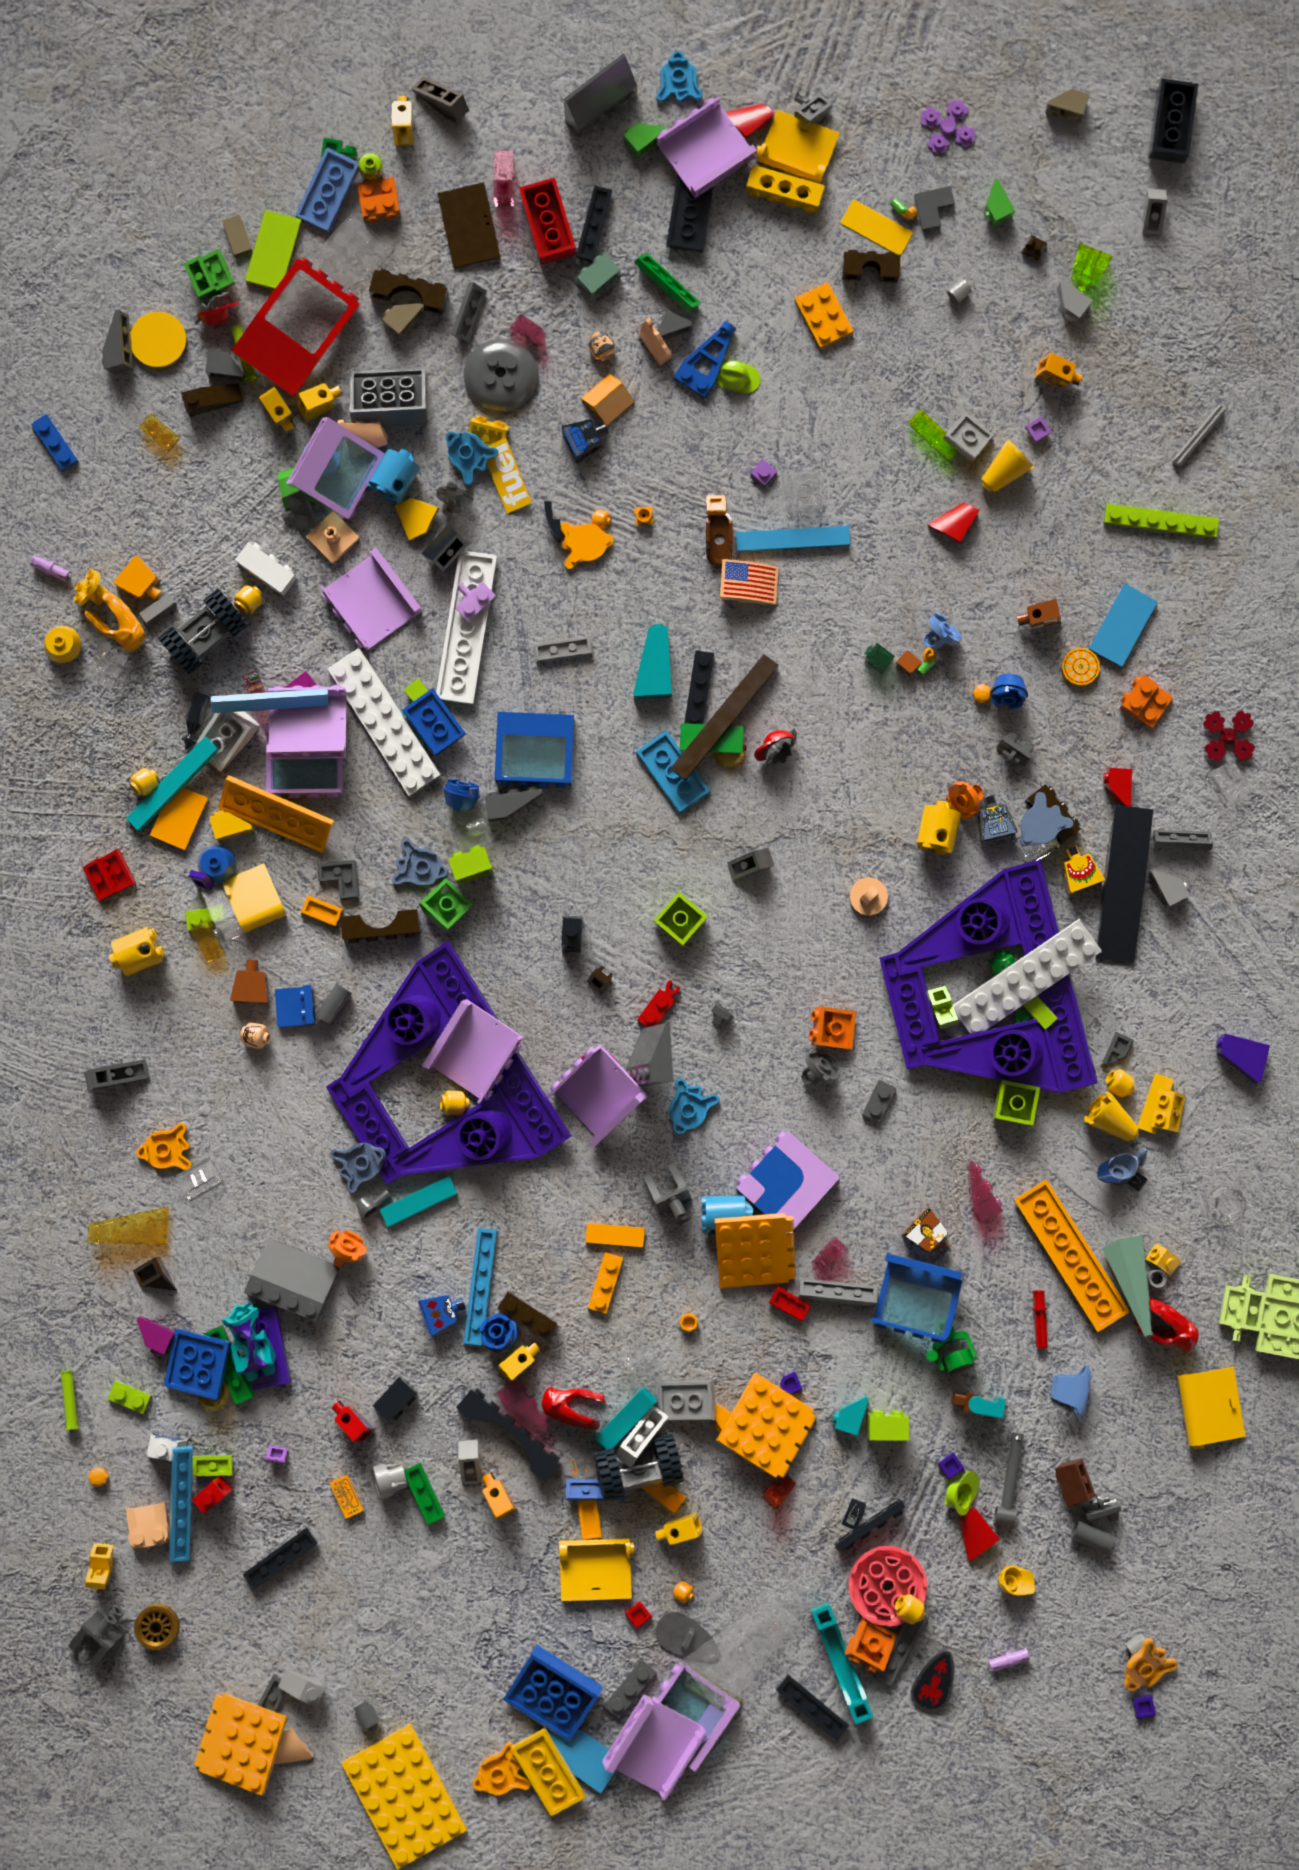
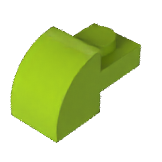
[928,986,958,1029]

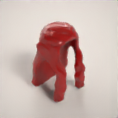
[1134,1298,1199,1353]
[541,1387,606,1430]

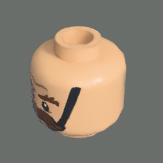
[240,1022,271,1049]

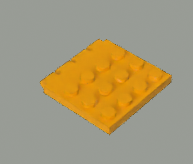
[715,1213,796,1288]
[716,1373,817,1478]
[194,1693,288,1795]

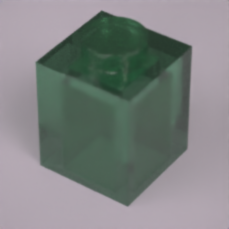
[864,643,895,674]

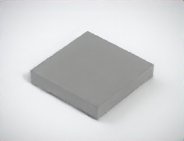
[943,412,994,462]

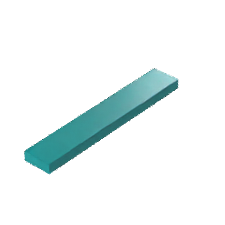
[126,736,220,832]

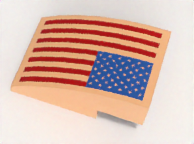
[720,559,779,605]

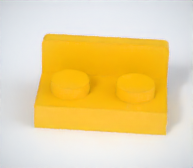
[468,416,509,446]
[1151,1089,1186,1133]

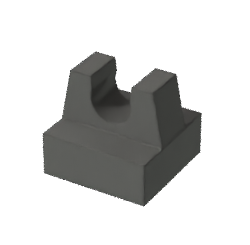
[711,1003,732,1026]

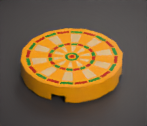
[1061,648,1100,686]

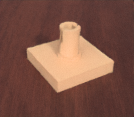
[306,511,360,564]

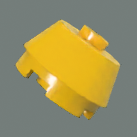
[43,626,81,663]

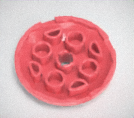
[849,1546,927,1626]

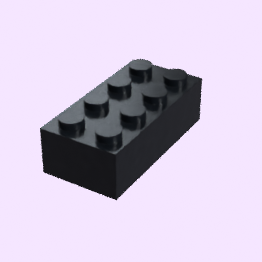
[1148,78,1199,164]

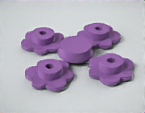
[921,100,975,154]

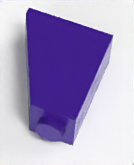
[1215,1034,1270,1083]

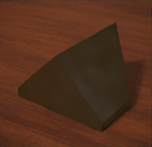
[133,1256,177,1291]

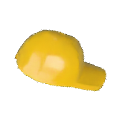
[997,1566,1035,1596]

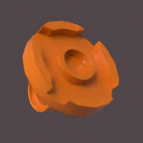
[946,781,984,819]
[328,1230,367,1268]

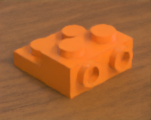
[357,177,401,223]
[1120,674,1173,729]
[809,1007,856,1050]
[844,1617,897,1674]

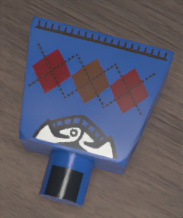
[418,1295,466,1336]

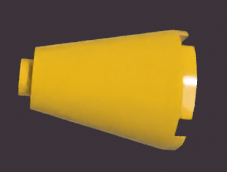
[981,440,1034,492]
[1084,1091,1139,1142]

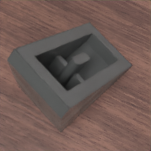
[657,310,692,340]

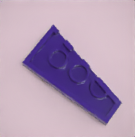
[252,1306,291,1390]

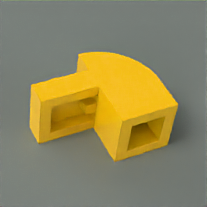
[85,1543,114,1590]

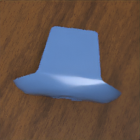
[1050,1364,1091,1420]

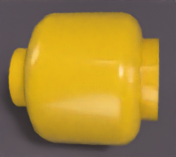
[234,586,263,614]
[129,768,159,796]
[1105,1069,1135,1098]
[440,1091,469,1116]
[895,1594,925,1625]

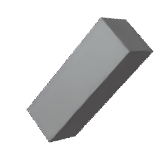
[139,593,177,625]

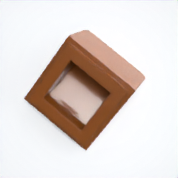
[895,650,922,676]

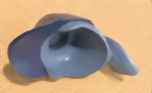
[1097,1149,1148,1186]

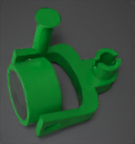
[926,1321,979,1374]

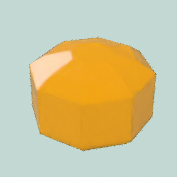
[972,684,991,704]
[679,1313,698,1332]
[88,1467,109,1487]

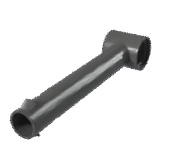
[994,1432,1024,1527]

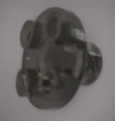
[436,483,474,518]

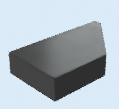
[1101,1032,1134,1066]

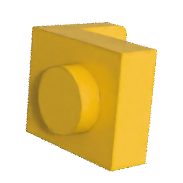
[1146,1244,1182,1276]

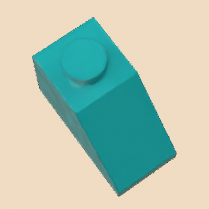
[832,1396,869,1436]

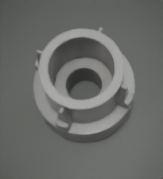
[372,1463,407,1499]

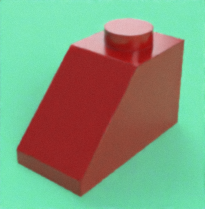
[1103,768,1133,806]

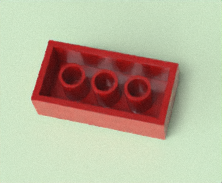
[519,177,576,265]

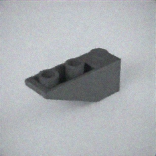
[485,787,543,822]

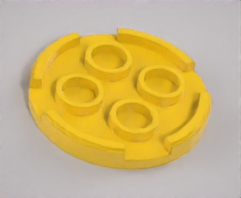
[130,312,187,369]

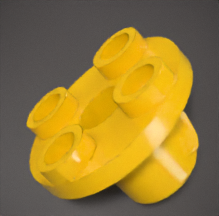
[73,569,108,606]

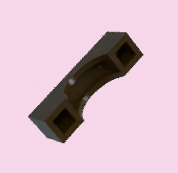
[369,269,449,315]
[340,909,420,944]

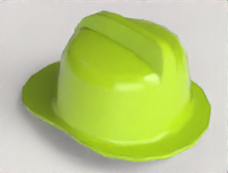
[716,361,760,394]
[944,1471,980,1515]

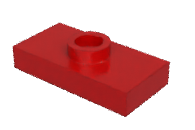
[768,1286,812,1322]

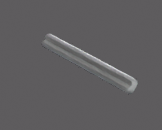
[1172,405,1226,466]

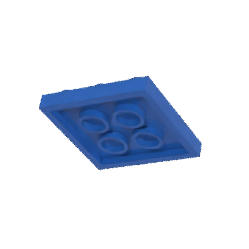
[164,1328,231,1400]

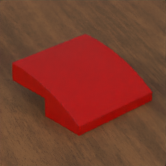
[82,849,136,901]

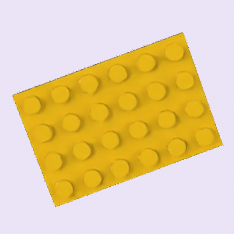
[341,1724,467,1870]

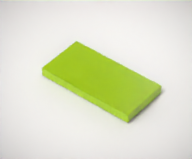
[245,210,302,290]

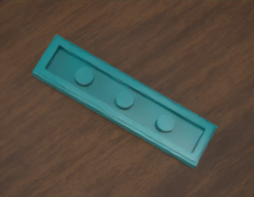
[379,1176,458,1227]

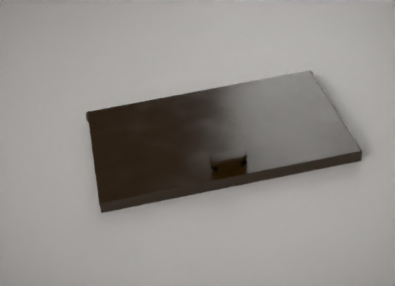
[437,182,501,269]

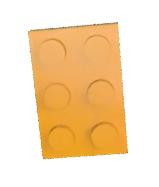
[794,282,854,349]

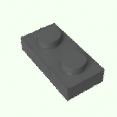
[862,1080,896,1123]

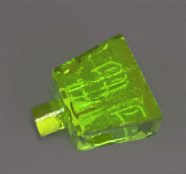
[1071,243,1113,292]

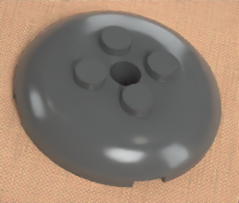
[464,339,539,413]

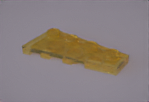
[88,1206,169,1245]

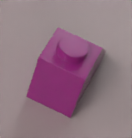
[137,1316,175,1356]

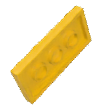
[511,1728,586,1816]

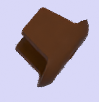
[706,513,733,565]

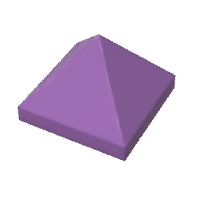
[265,1445,288,1464]

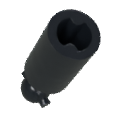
[182,692,211,750]

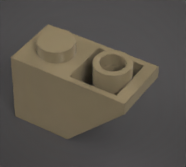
[1045,89,1090,122]

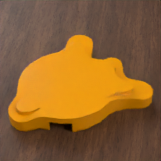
[561,522,614,570]
[136,1123,192,1171]
[1124,1638,1178,1691]
[473,1742,531,1796]

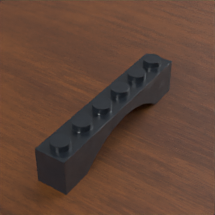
[456,1388,561,1483]

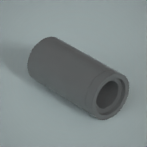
[315,983,352,1025]
[1071,1520,1115,1555]

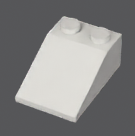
[193,711,260,772]

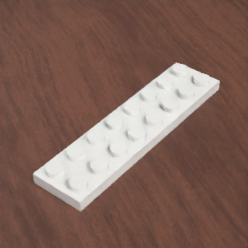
[436,550,497,705]
[328,648,441,796]
[952,919,1102,1034]

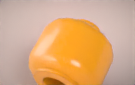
[591,510,612,530]
[673,1581,694,1603]

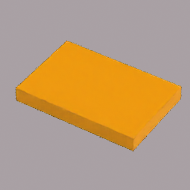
[150,788,209,851]

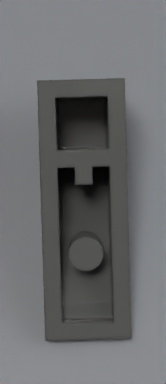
[102,310,133,374]
[84,1059,150,1091]

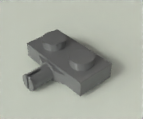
[794,93,833,126]
[281,490,319,531]

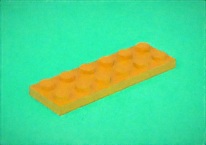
[218,775,334,853]

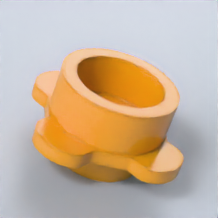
[634,506,654,526]

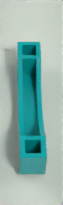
[810,1601,874,1725]

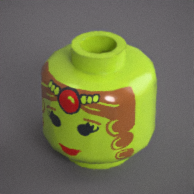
[358,153,383,181]

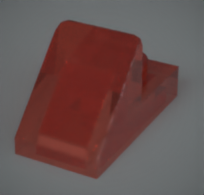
[761,1474,796,1510]

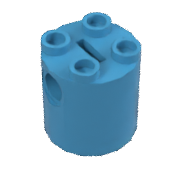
[367,449,420,504]
[702,1196,753,1235]

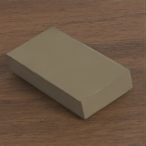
[222,214,253,257]

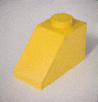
[209,810,255,841]

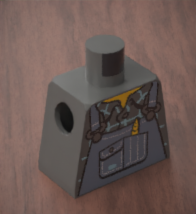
[978,795,1018,843]

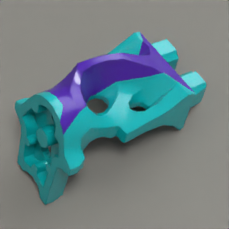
[222,1301,276,1381]

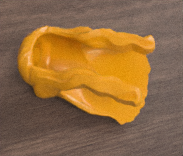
[85,592,145,652]

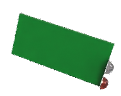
[679,723,747,754]

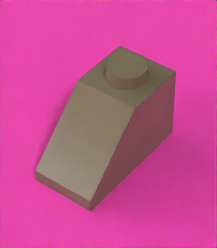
[382,303,425,339]

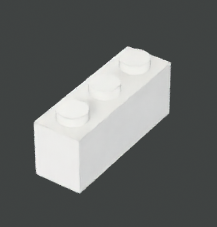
[235,542,297,597]
[616,1405,668,1468]

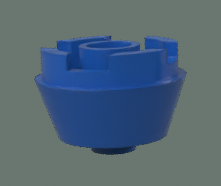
[990,674,1028,709]
[443,779,481,811]
[197,845,236,883]
[480,1314,518,1352]

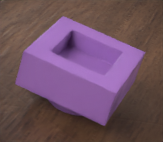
[1025,416,1052,443]
[750,459,777,487]

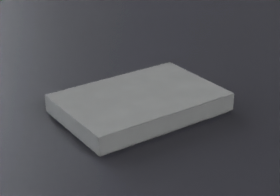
[658,1380,716,1421]

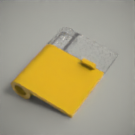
[201,864,287,943]

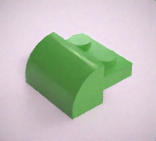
[184,249,236,299]

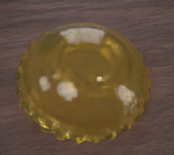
[713,745,746,769]
[199,1381,230,1412]

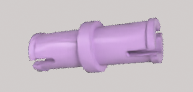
[30,555,70,582]
[989,1648,1030,1672]

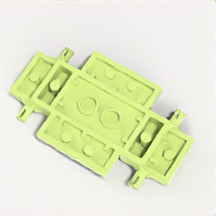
[1219,1274,1299,1359]

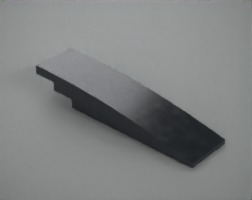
[1095,805,1153,963]

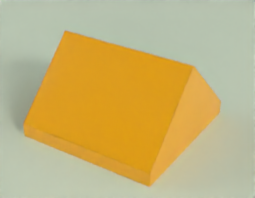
[581,374,635,427]

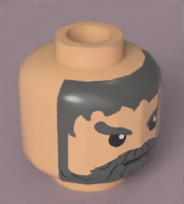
[588,332,616,361]

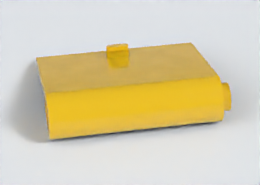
[756,110,840,184]
[1177,1367,1246,1449]
[559,1538,634,1601]

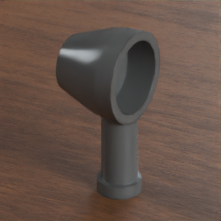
[356,1189,392,1219]

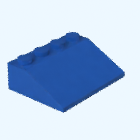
[503,1644,603,1742]

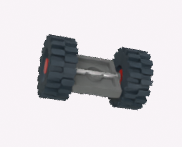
[158,588,249,675]
[593,1434,684,1501]

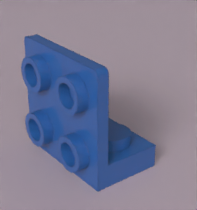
[275,985,316,1027]

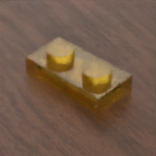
[139,413,180,452]
[190,919,226,963]

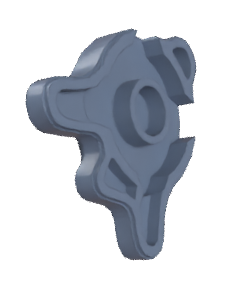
[1020,792,1073,847]
[392,838,448,887]
[331,1143,386,1194]

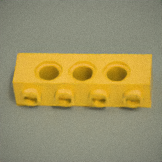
[746,165,825,213]

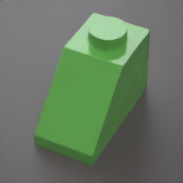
[624,123,667,158]
[984,178,1015,227]

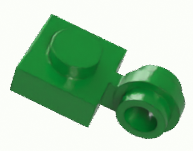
[321,138,358,160]

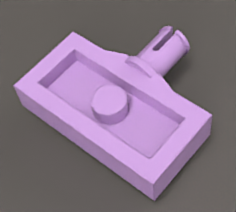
[455,582,496,622]

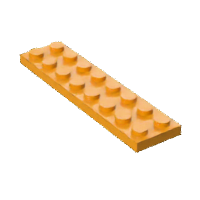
[1013,1179,1130,1332]

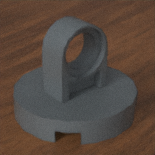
[801,1049,839,1086]

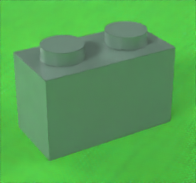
[577,253,621,300]

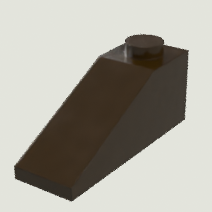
[411,76,469,123]
[181,383,244,417]

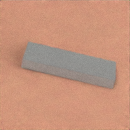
[533,635,593,663]

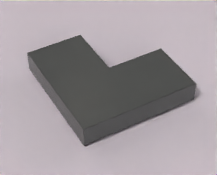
[914,186,955,231]
[317,860,359,900]

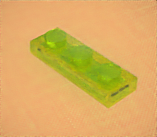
[907,409,958,462]

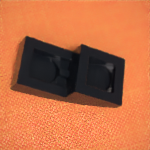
[544,501,562,542]

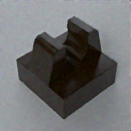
[1021,234,1048,262]
[587,966,613,993]

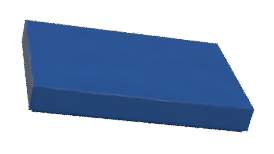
[402,688,466,757]

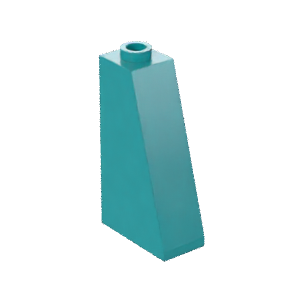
[633,624,672,699]
[595,1385,657,1450]

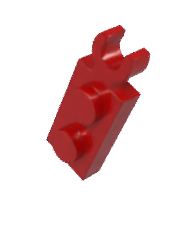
[637,980,680,1027]

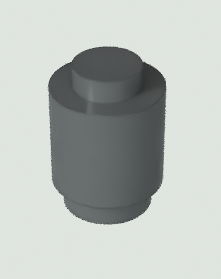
[354,1700,380,1732]

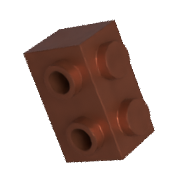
[1055,1458,1096,1506]

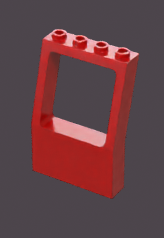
[231,258,361,397]

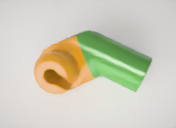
[890,198,918,220]
[916,648,935,676]

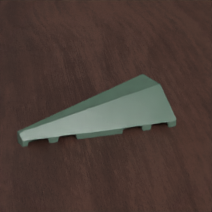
[1102,1236,1153,1339]

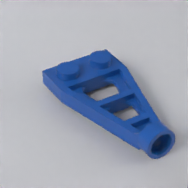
[673,321,737,399]

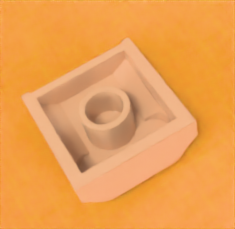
[126,1502,170,1549]

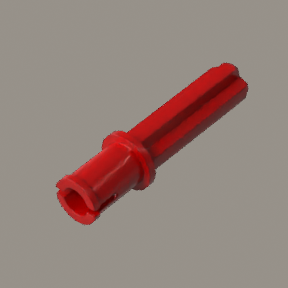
[1032,1290,1048,1349]

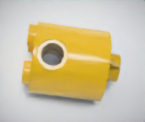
[916,801,961,855]
[109,927,166,977]

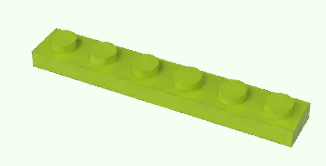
[1103,503,1219,538]

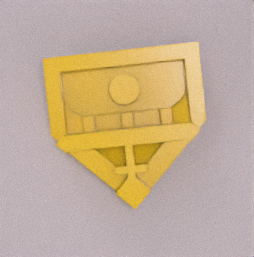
[395,498,439,541]

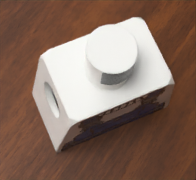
[147,1434,187,1461]

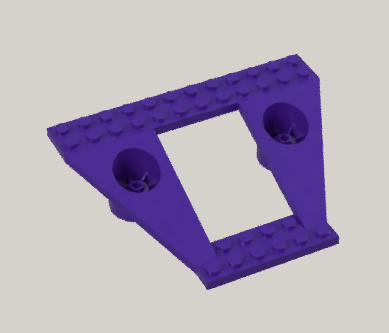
[879,859,1098,1093]
[326,941,572,1185]

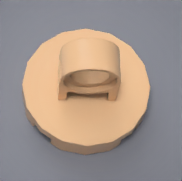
[849,877,888,916]

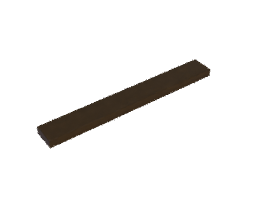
[670,654,779,781]

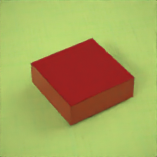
[625,1601,652,1629]

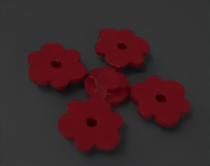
[1203,711,1255,761]

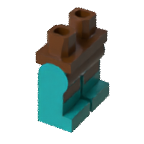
[951,1390,1006,1419]

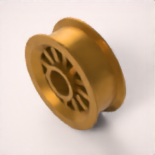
[134,1604,180,1650]

